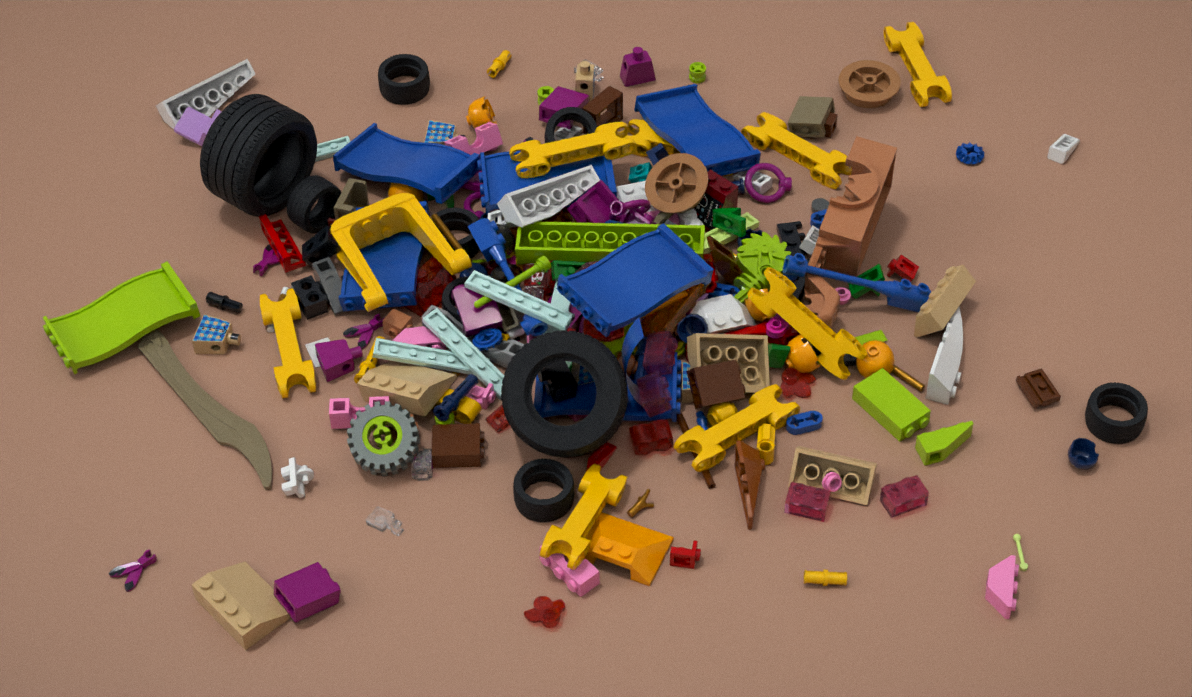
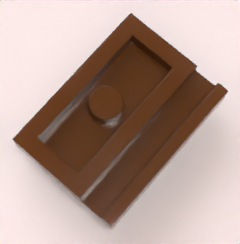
[1016,368,1061,409]

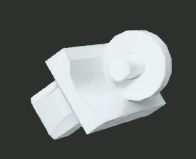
[281,457,314,498]

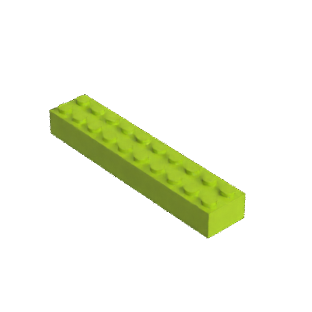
[515,222,705,266]

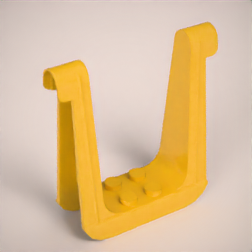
[330,193,472,312]

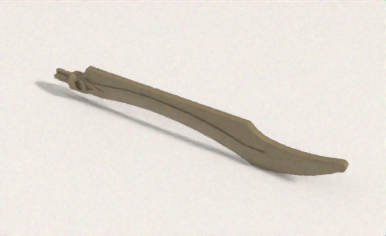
[138,329,272,490]

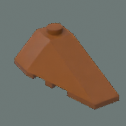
[734,440,765,530]

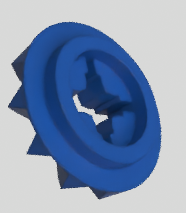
[956,142,985,164]
[472,328,503,351]

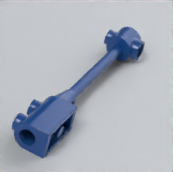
[468,218,548,336]
[783,253,931,312]

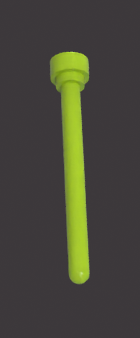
[474,256,551,308]

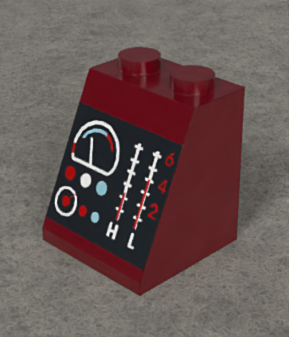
[693,170,738,233]

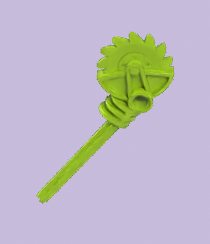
[666,232,791,358]

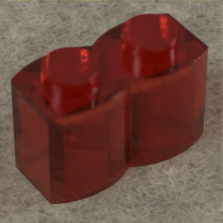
[629,420,673,455]

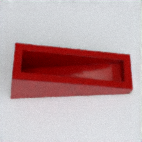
[586,442,617,471]

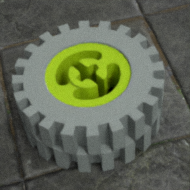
[347,401,420,476]

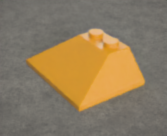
[584,512,674,586]

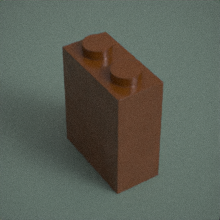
[686,360,745,409]
[432,423,485,468]

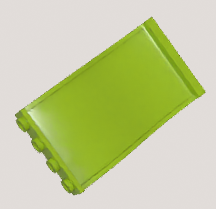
[42,261,200,374]

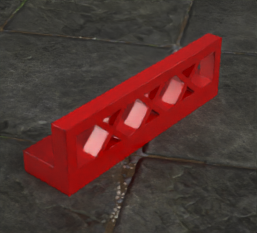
[259,214,306,273]

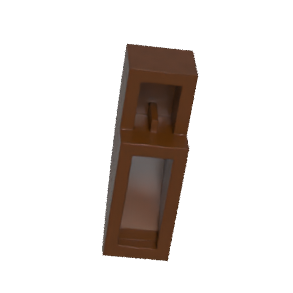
[707,235,742,285]

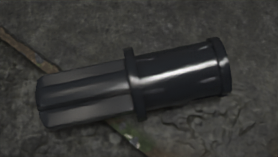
[206,292,243,313]

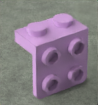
[174,107,222,146]

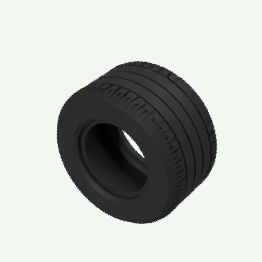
[200,94,317,217]
[501,330,628,458]

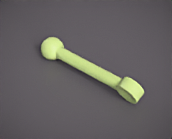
[1013,534,1028,571]

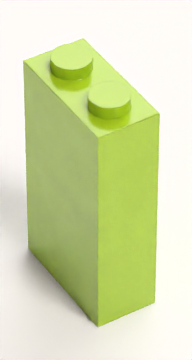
[852,368,931,442]

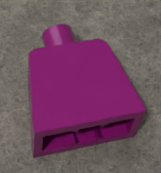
[620,47,656,87]
[315,339,363,382]

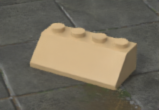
[914,265,976,338]
[788,446,877,505]

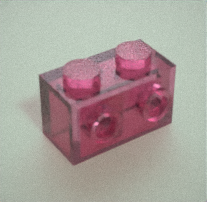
[643,331,678,376]
[636,371,672,418]
[880,475,929,518]
[784,482,831,522]

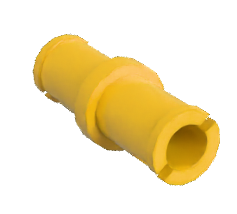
[487,50,512,78]
[803,569,847,586]

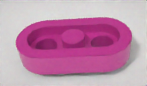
[766,313,791,338]

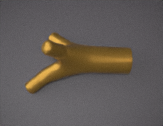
[627,489,654,518]

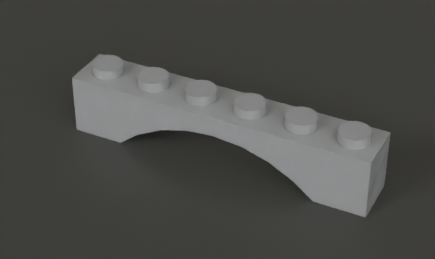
[421,305,525,368]

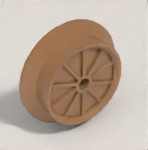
[838,60,901,108]
[645,153,708,214]

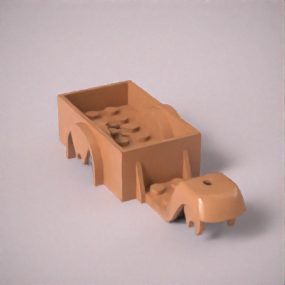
[804,136,897,329]

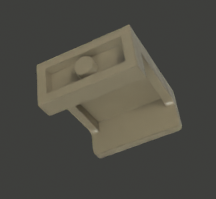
[788,96,835,138]
[334,178,369,220]

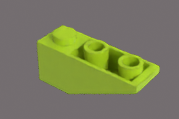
[915,421,974,466]

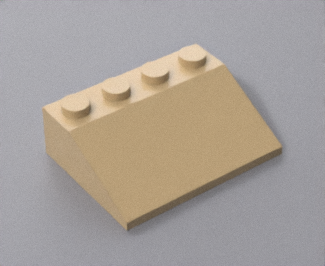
[687,333,770,393]
[357,361,457,417]
[192,562,291,650]

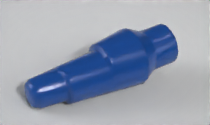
[696,411,708,430]

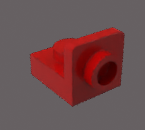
[887,254,919,282]
[670,540,701,569]

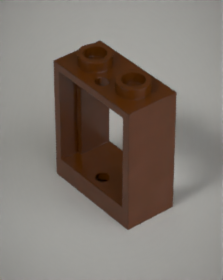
[583,86,623,135]

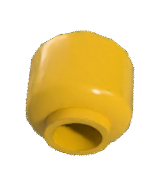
[707,402,737,426]

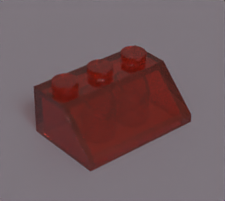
[403,256,458,317]

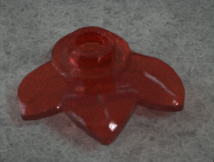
[780,368,816,398]
[523,596,565,628]

